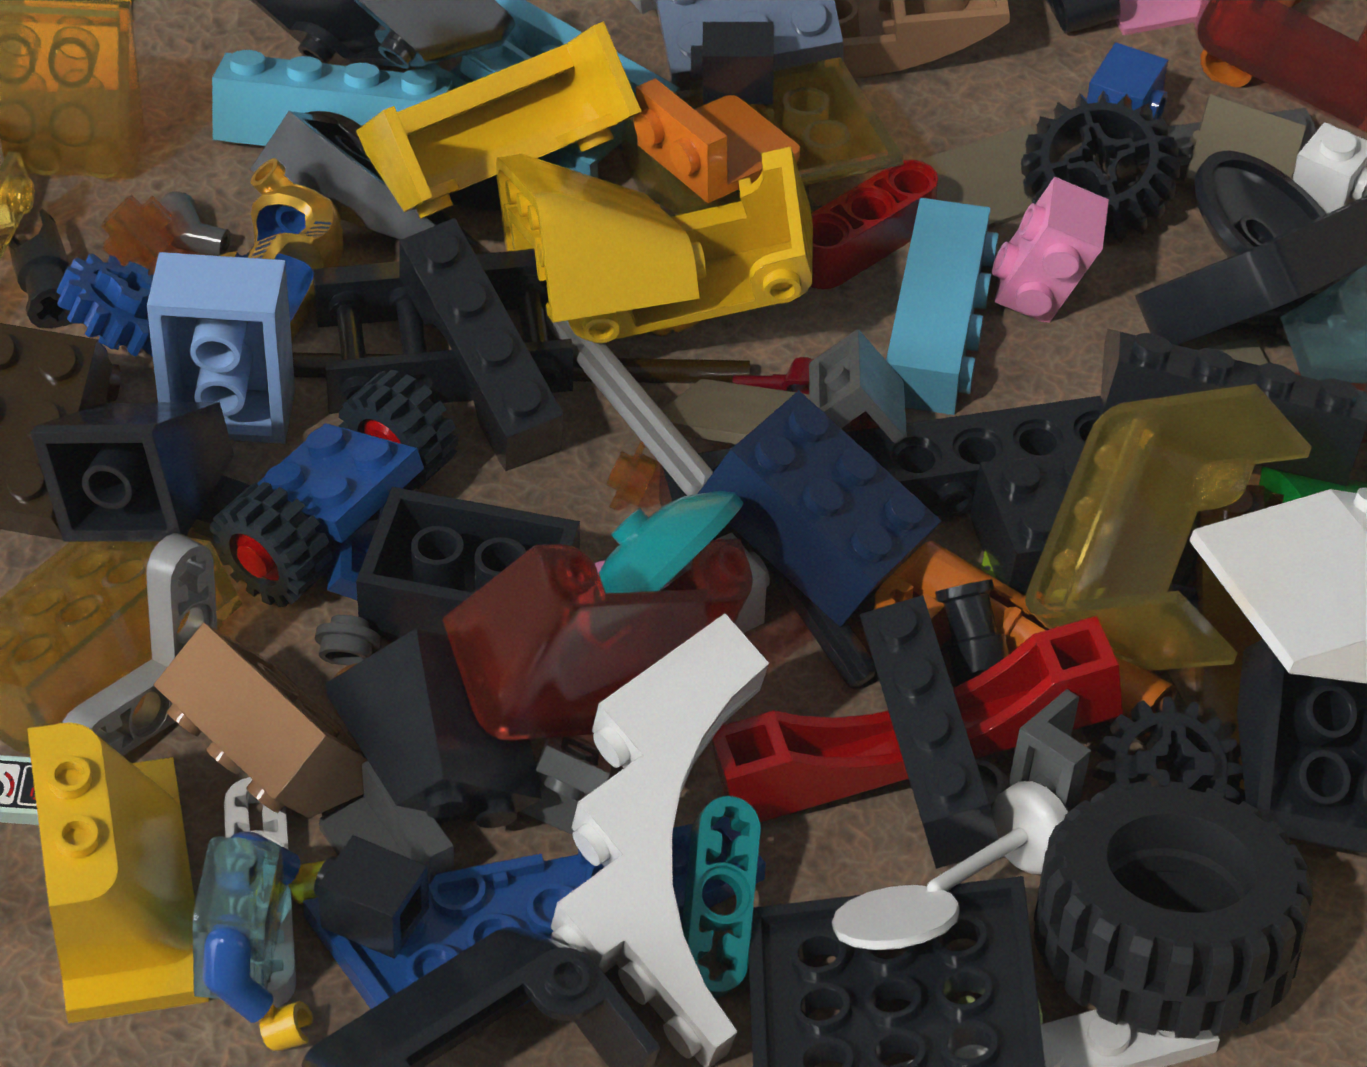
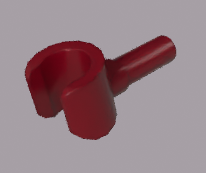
[732,357,814,395]

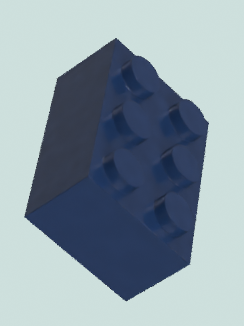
[698,390,941,627]

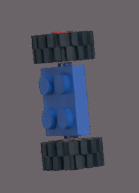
[209,370,458,607]

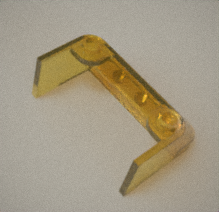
[1025,384,1312,670]

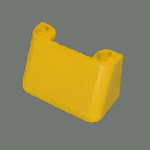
[568,146,813,343]
[496,154,706,323]

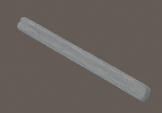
[543,307,713,496]

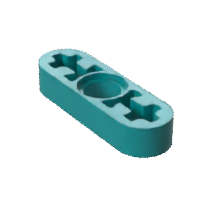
[682,796,761,998]

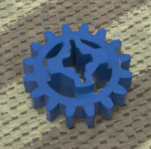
[56,254,154,357]

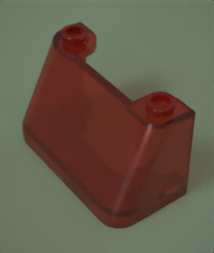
[442,539,753,741]

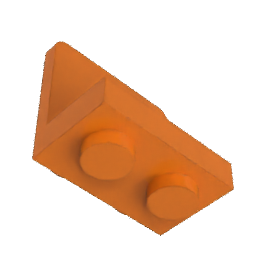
[634,78,800,203]

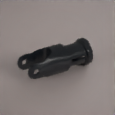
[5,209,71,329]
[935,579,1009,687]

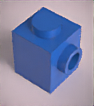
[1087,42,1168,120]

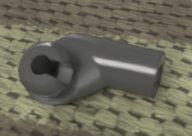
[157,192,230,256]

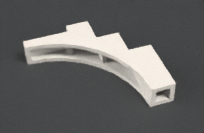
[551,613,769,1067]

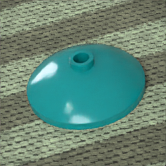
[588,491,743,638]

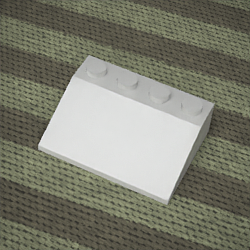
[1189,488,1367,683]

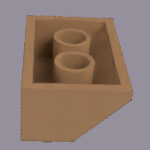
[153,622,368,818]

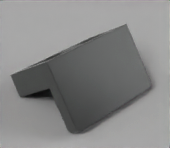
[809,329,907,444]
[1008,689,1091,812]
[319,761,454,884]

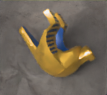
[220,158,343,342]

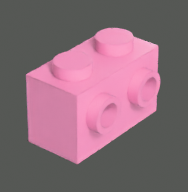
[992,177,1109,323]

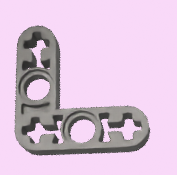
[62,533,217,756]

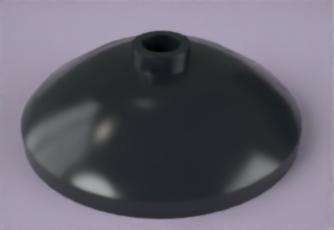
[1195,151,1338,292]

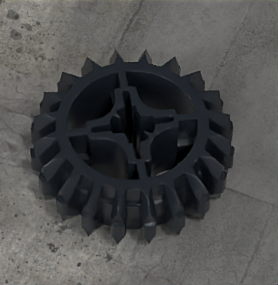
[1021,90,1180,243]

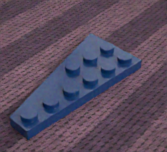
[303,817,766,1011]

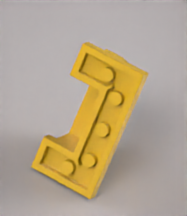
[27,723,209,1024]

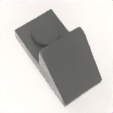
[521,727,611,834]

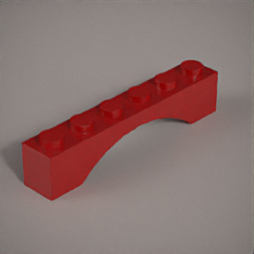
[711,616,1123,822]

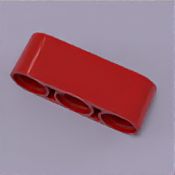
[810,159,938,289]

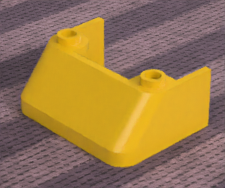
[356,21,641,219]

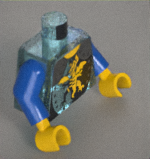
[193,831,326,1051]

